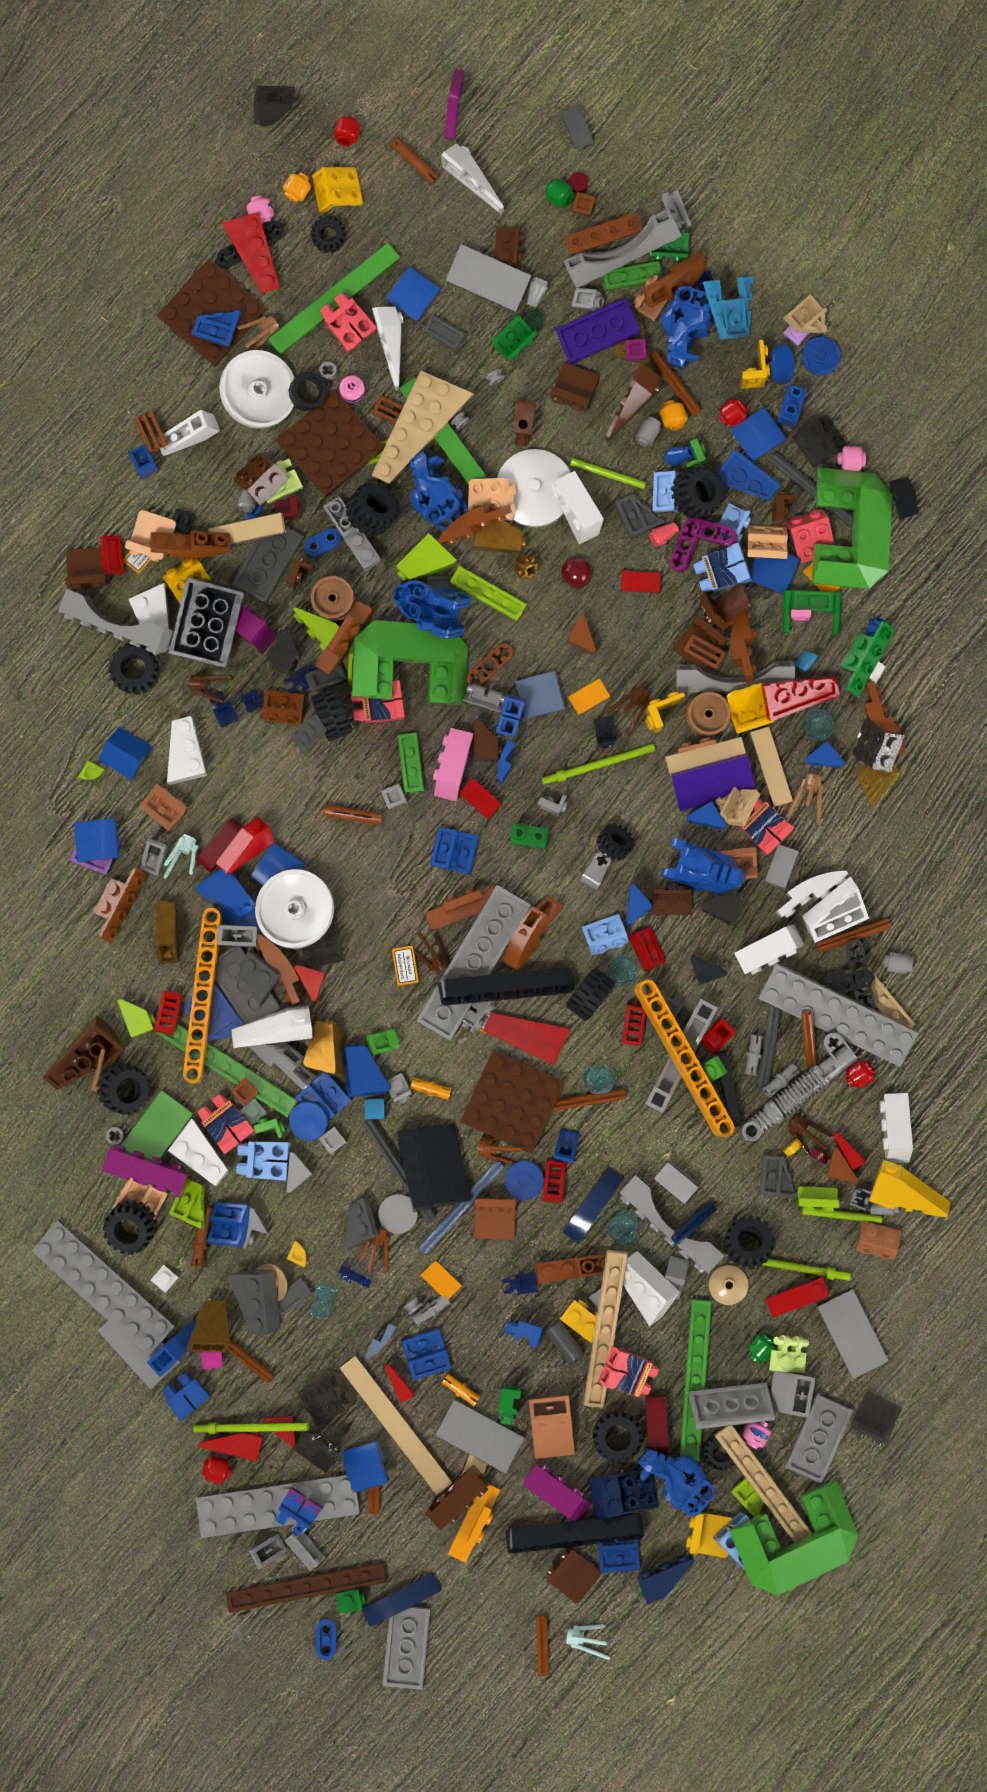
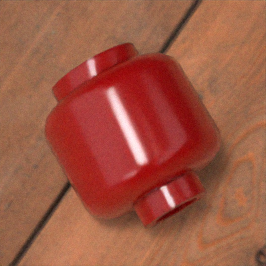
[333,116,361,147]
[719,398,748,427]
[845,1060,876,1089]
[202,1456,232,1484]

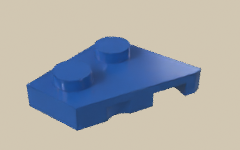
[192,310,241,348]

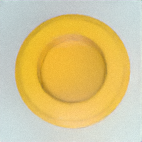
[783,1138,802,1156]

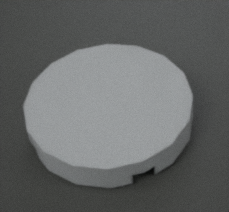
[378,1194,418,1234]

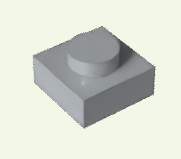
[381,784,407,810]
[319,1127,347,1154]

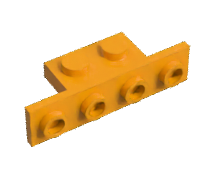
[448,1484,500,1563]

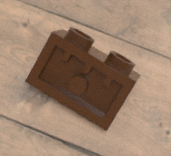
[494,226,523,269]
[771,492,796,526]
[286,558,313,590]
[652,886,692,915]

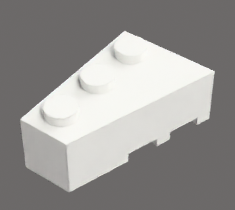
[552,471,604,544]
[128,583,172,656]
[167,716,207,785]
[802,876,869,943]
[735,924,805,975]
[879,1093,913,1163]
[168,1119,229,1186]
[623,1251,680,1326]

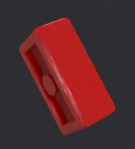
[459,778,501,820]
[629,926,666,971]

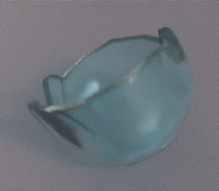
[804,709,834,741]
[607,955,637,987]
[583,1066,615,1095]
[607,1212,638,1244]

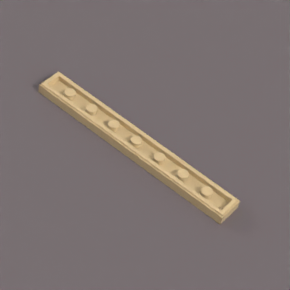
[583,1250,628,1408]
[340,1356,453,1495]
[713,1425,813,1542]

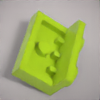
[797,1186,839,1212]

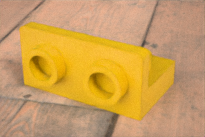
[560,1299,597,1343]

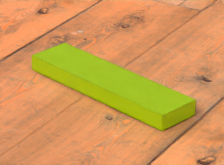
[449,565,527,622]

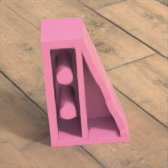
[433,728,473,801]

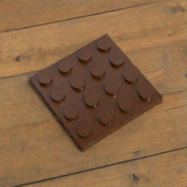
[157,259,267,367]
[276,391,385,498]
[460,1050,565,1155]

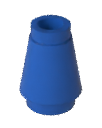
[665,446,695,466]

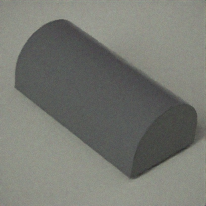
[544,1320,585,1364]

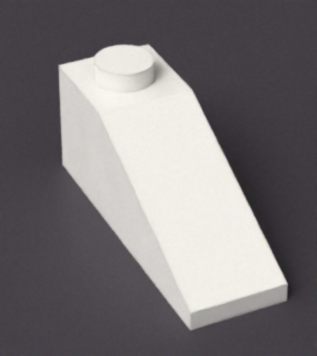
[157,410,220,456]

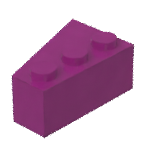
[235,604,277,655]
[522,1465,592,1521]

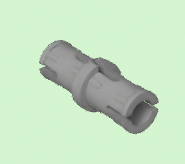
[744,1035,763,1076]
[762,1063,799,1098]
[411,1296,451,1327]

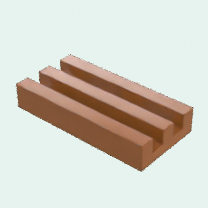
[372,395,404,424]
[135,410,168,454]
[683,634,726,670]

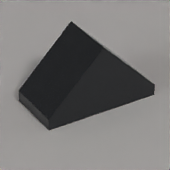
[889,477,918,520]
[690,955,728,986]

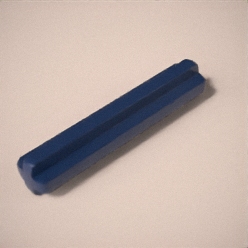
[671,1202,716,1245]

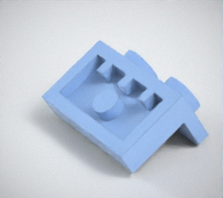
[653,471,680,513]
[713,503,752,547]
[582,914,629,955]

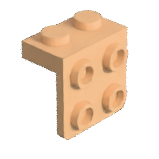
[468,478,516,521]
[125,510,176,562]

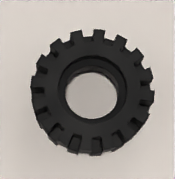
[311,215,346,253]
[596,823,635,861]
[703,1436,736,1471]

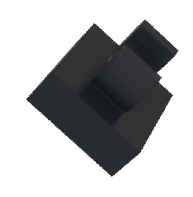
[173,508,196,534]
[849,1186,873,1212]

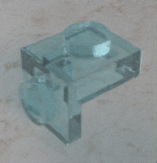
[309,1285,336,1320]

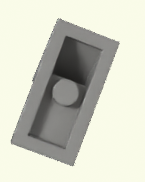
[243,1208,268,1248]

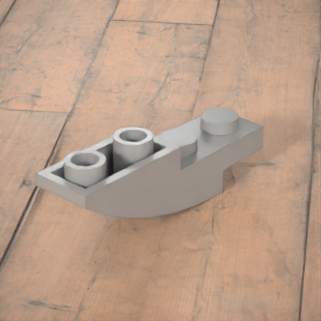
[323,496,382,572]
[248,1042,316,1090]

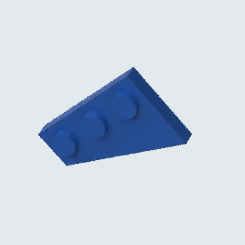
[715,450,781,501]

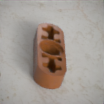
[467,643,513,686]

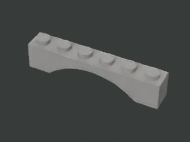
[564,208,681,288]
[58,589,173,654]
[676,661,795,695]
[644,999,718,1114]
[619,1175,724,1273]

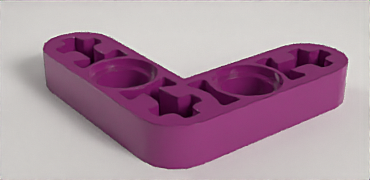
[444,69,465,140]
[670,518,738,573]

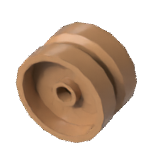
[311,576,355,623]
[685,692,731,736]

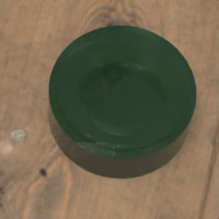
[524,310,544,330]

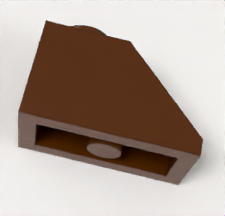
[474,720,502,762]

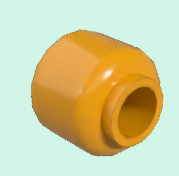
[283,172,311,203]
[660,400,688,431]

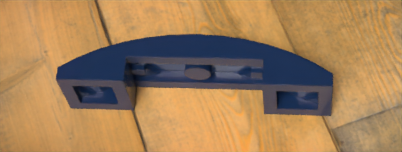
[562,1167,624,1244]
[362,1572,442,1627]

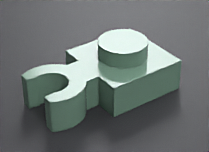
[233,1097,268,1126]

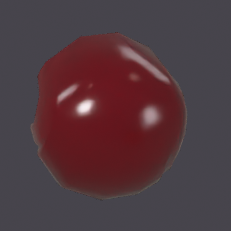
[561,557,592,588]

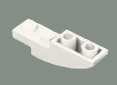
[776,871,848,918]

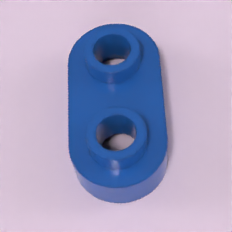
[304,528,341,558]
[316,1618,337,1660]

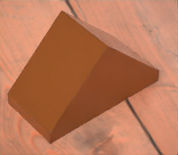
[567,614,596,655]
[826,1147,858,1183]

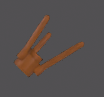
[479,1137,523,1165]
[357,1229,389,1273]

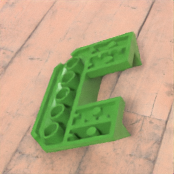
[812,468,893,589]
[352,620,468,705]
[729,1480,858,1595]

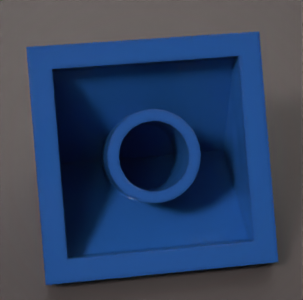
[99,727,153,780]
[626,884,652,927]

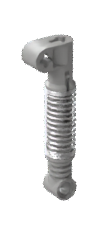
[739,1032,858,1141]

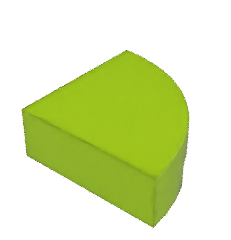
[78,760,105,780]

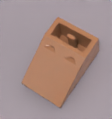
[529,1395,575,1459]

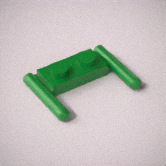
[782,590,842,636]

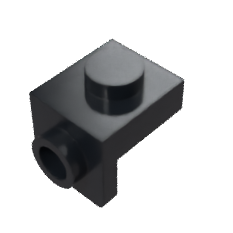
[593,716,618,748]

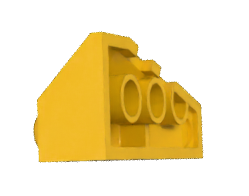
[869,1159,951,1218]

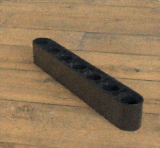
[438,968,575,1005]
[505,1514,645,1553]

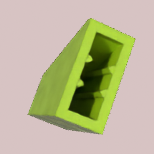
[396,533,457,582]

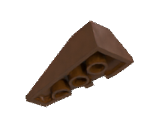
[605,362,662,442]
[43,1016,125,1090]

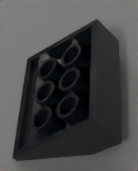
[169,574,244,668]
[396,1123,471,1213]

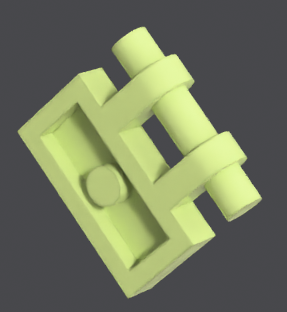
[267,459,303,505]
[769,1335,809,1373]

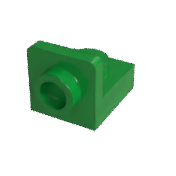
[335,1588,366,1614]

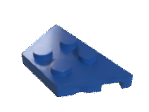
[184,971,244,1041]

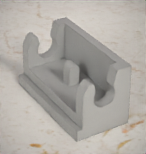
[765,844,801,891]
[654,1159,700,1204]

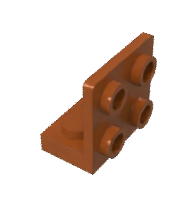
[474,1199,516,1240]

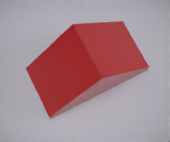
[294,965,325,1003]
[700,1018,737,1054]
[262,1415,296,1448]

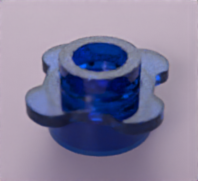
[241,690,264,713]

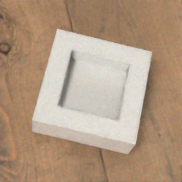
[151,1265,179,1293]

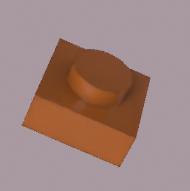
[572,192,596,217]
[231,1078,259,1106]

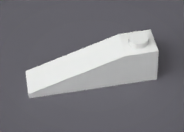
[441,144,504,215]
[372,307,404,391]
[232,1004,312,1048]

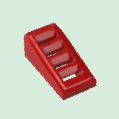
[154,991,183,1036]
[622,1002,646,1046]
[832,1133,867,1170]
[542,1160,566,1204]
[385,1363,415,1402]

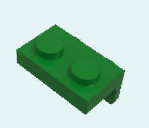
[649,231,689,261]
[490,315,537,360]

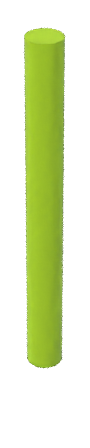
[570,458,646,490]
[802,1208,882,1224]

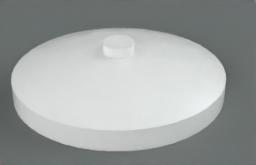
[219,350,294,428]
[497,449,570,527]
[255,869,334,949]

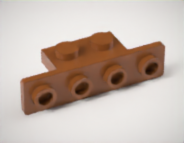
[564,213,643,255]
[315,601,373,675]
[93,867,147,943]
[425,886,496,931]

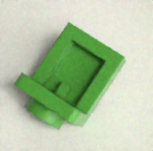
[686,438,706,470]
[366,1029,400,1056]
[701,1056,728,1083]
[254,1118,285,1139]

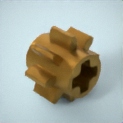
[513,554,539,579]

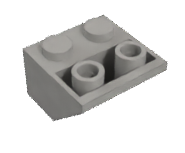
[770,1371,815,1418]

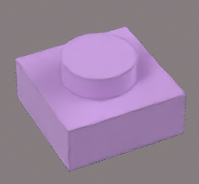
[783,326,809,347]

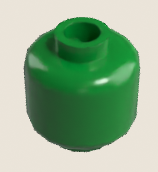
[545,179,574,208]
[748,1333,778,1363]

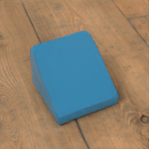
[794,651,817,674]
[364,1099,385,1120]

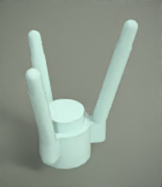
[163,834,199,879]
[566,1624,610,1660]

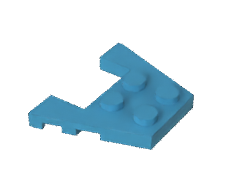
[703,276,754,340]

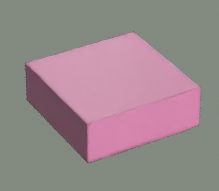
[791,610,811,621]

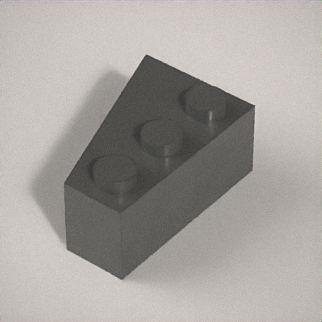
[229,1270,280,1334]

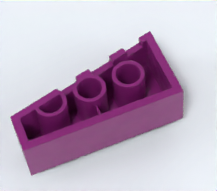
[102,1144,187,1198]

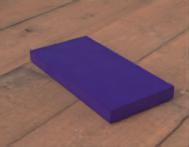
[555,298,642,365]
[671,753,755,811]

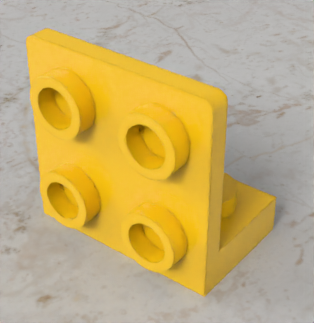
[312,167,363,212]
[740,340,770,389]

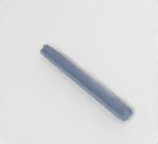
[419,1161,504,1254]

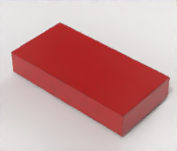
[100,536,124,575]
[621,571,661,593]

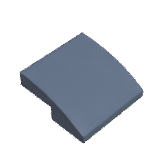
[515,671,565,719]
[365,1322,397,1359]

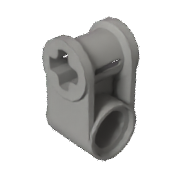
[580,852,611,890]

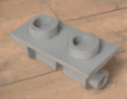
[661,189,691,231]
[463,683,505,713]
[461,1001,495,1034]
[284,1532,325,1571]

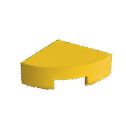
[287,1241,307,1267]

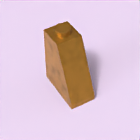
[474,519,526,554]
[155,901,179,963]
[302,1019,345,1078]
[186,1299,230,1353]

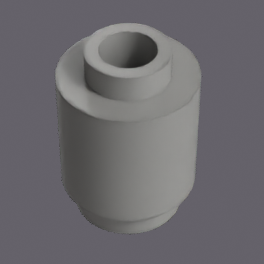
[635,417,661,447]
[883,952,913,974]

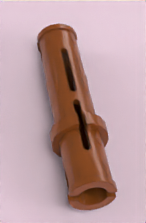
[389,136,440,185]
[323,804,383,825]
[190,1207,213,1268]

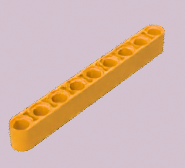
[183,908,222,1084]
[635,980,734,1137]

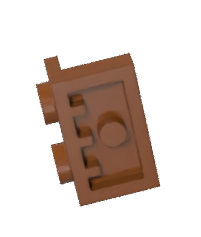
[263,690,305,725]

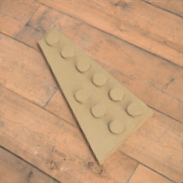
[372,371,474,485]

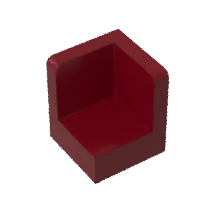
[275,496,300,521]

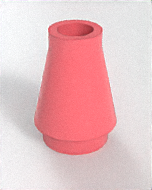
[649,522,679,547]

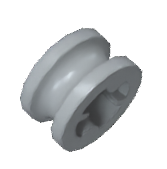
[319,362,337,381]
[486,368,505,386]
[451,412,470,431]
[106,1127,125,1145]
[404,1297,423,1315]

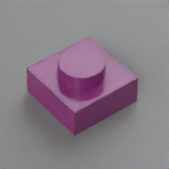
[625,339,646,361]

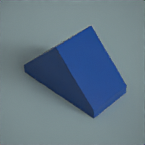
[128,444,158,480]
[804,741,845,769]
[686,801,726,830]
[554,1129,580,1163]

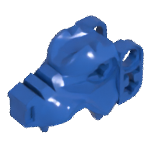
[662,286,713,370]
[410,451,468,531]
[393,580,472,638]
[661,838,745,894]
[637,1448,715,1517]

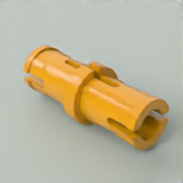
[410,1077,452,1100]
[441,1373,481,1407]

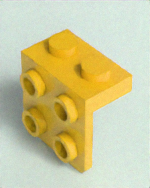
[162,558,211,603]
[727,683,774,734]
[645,691,685,734]
[686,1512,733,1558]

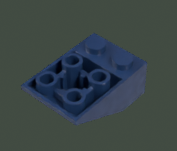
[589,1469,658,1518]
[637,1553,695,1605]

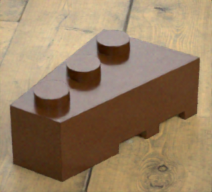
[424,1464,490,1531]

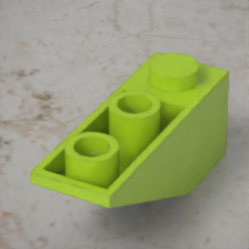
[293,607,339,652]

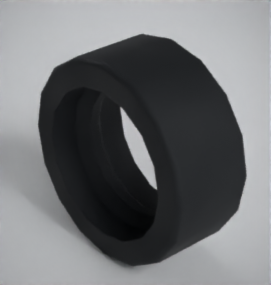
[288,372,327,411]

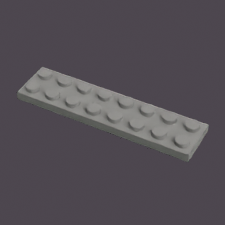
[416,885,531,1040]
[758,962,919,1067]
[31,1221,176,1357]
[196,1475,360,1538]

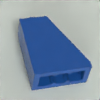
[195,869,256,917]
[344,1043,390,1098]
[147,1320,196,1377]

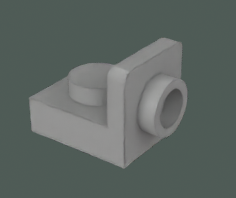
[572,288,604,312]
[537,794,569,816]
[387,1073,412,1105]

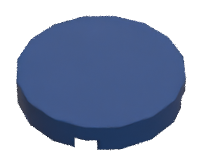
[801,336,840,376]
[769,344,795,384]
[289,1101,329,1141]
[504,1161,544,1200]

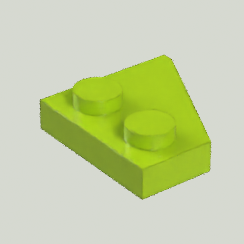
[169,1178,204,1229]
[730,1471,774,1518]

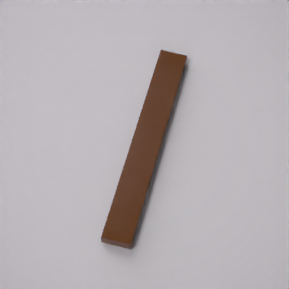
[226,1562,387,1613]

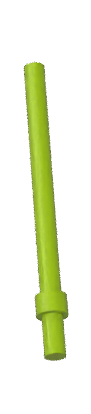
[541,744,656,785]
[763,1258,851,1281]
[193,1422,309,1434]

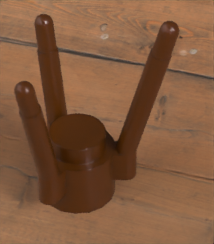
[189,675,234,703]
[607,685,650,736]
[413,932,450,974]
[788,1114,832,1155]

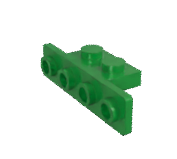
[841,621,895,697]

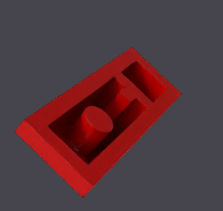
[216,817,274,875]
[765,1277,830,1317]
[198,1432,264,1461]

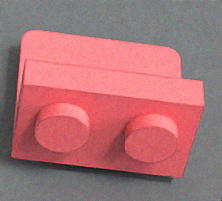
[786,510,835,563]

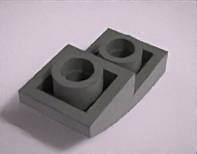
[560,105,594,149]

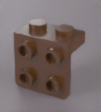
[550,363,599,412]
[233,453,288,506]
[65,547,108,591]
[699,583,752,631]
[673,614,727,670]
[546,1548,601,1603]

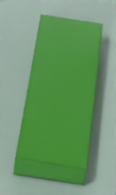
[603,261,663,291]
[398,732,424,793]

